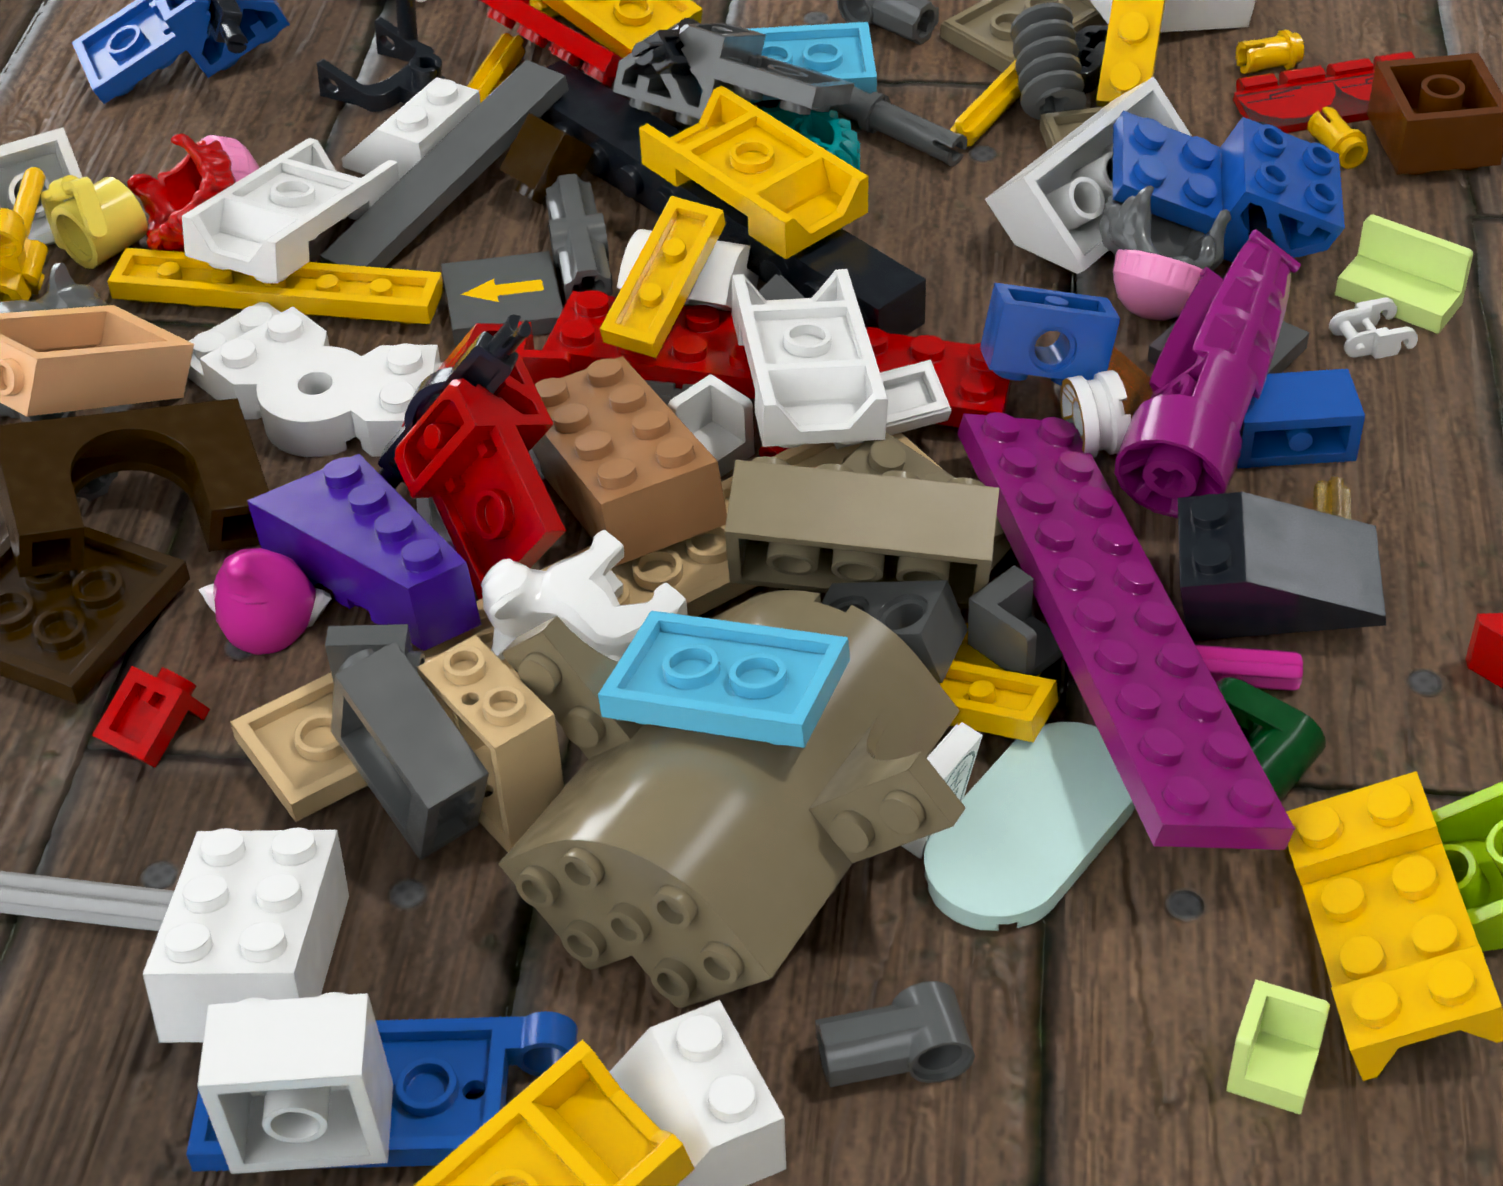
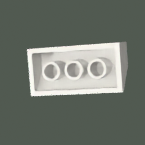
[985,77,1192,274]

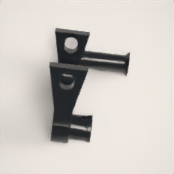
[317,0,446,112]

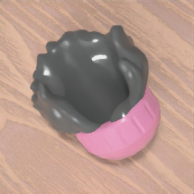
[1099,185,1231,321]

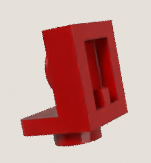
[92,666,210,768]

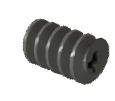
[1010,2,1087,120]

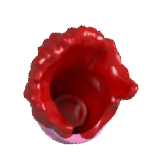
[127,134,259,252]

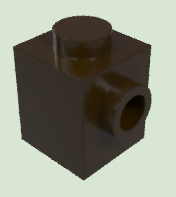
[500,113,595,204]

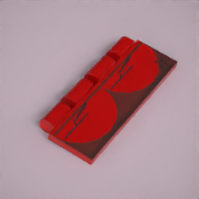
[1233,51,1415,133]

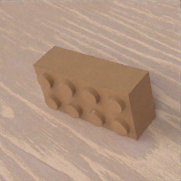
[532,356,727,567]

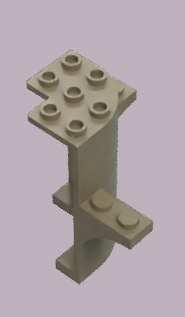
[498,590,966,1008]

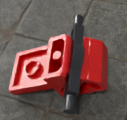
[378,314,566,600]

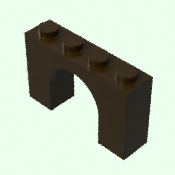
[0,398,269,578]

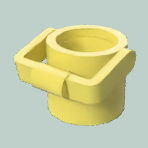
[41,175,148,269]

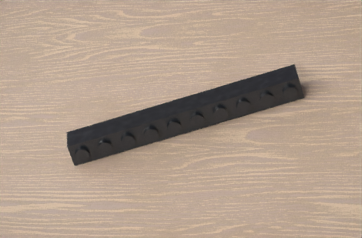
[540,60,926,335]

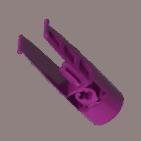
[1114,229,1301,518]

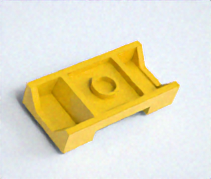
[639,85,868,259]
[1286,771,1503,1081]
[414,1039,695,1186]

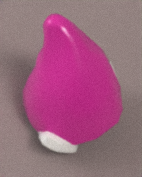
[198,548,332,655]

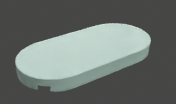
[924,722,1135,931]

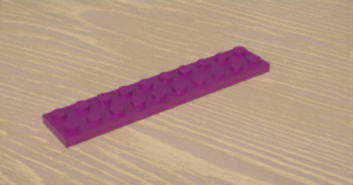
[957,412,1295,850]

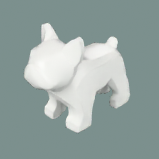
[481,530,688,662]

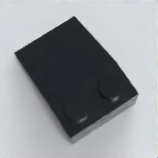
[1178,492,1386,641]

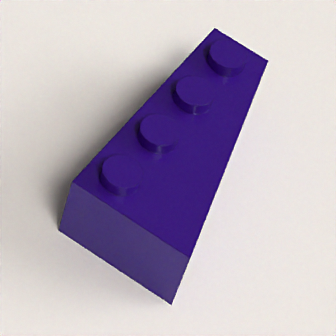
[247,454,482,651]

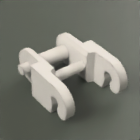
[1329,297,1418,359]

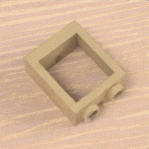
[417,635,564,852]

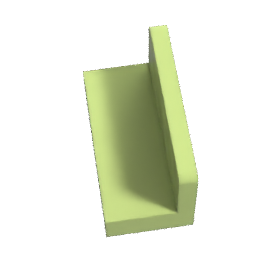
[1335,214,1473,334]

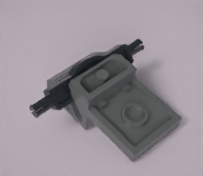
[613,18,855,126]

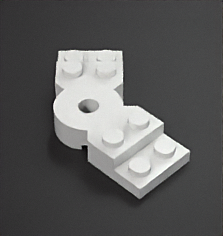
[188,302,443,457]

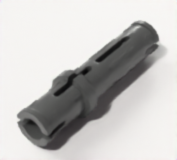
[830,78,967,167]

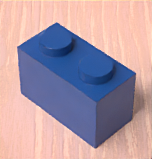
[1237,369,1365,468]

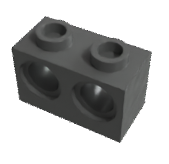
[822,580,968,683]

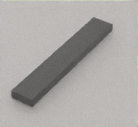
[320,60,569,268]

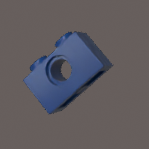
[980,282,1120,385]

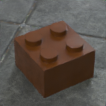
[1367,53,1503,175]

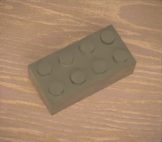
[725,456,999,609]

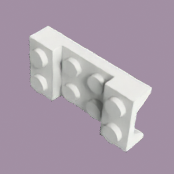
[182,138,399,283]
[731,269,888,448]

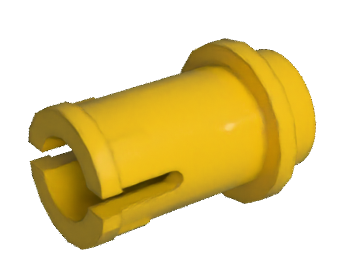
[1236,29,1304,74]
[1307,107,1368,169]

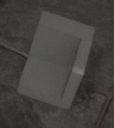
[968,565,1063,676]

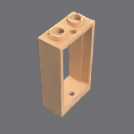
[0,305,194,417]

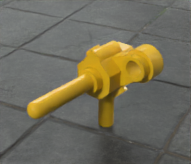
[0,167,48,302]

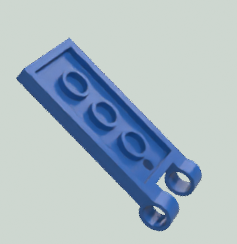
[186,1011,578,1172]

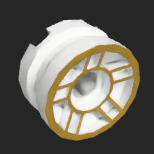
[1060,370,1131,458]

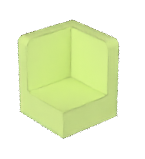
[1226,979,1330,1115]

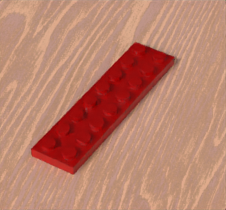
[542,290,1012,427]

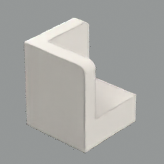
[668,374,755,477]

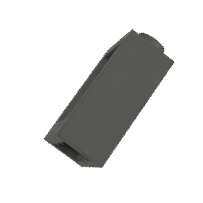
[331,641,489,860]

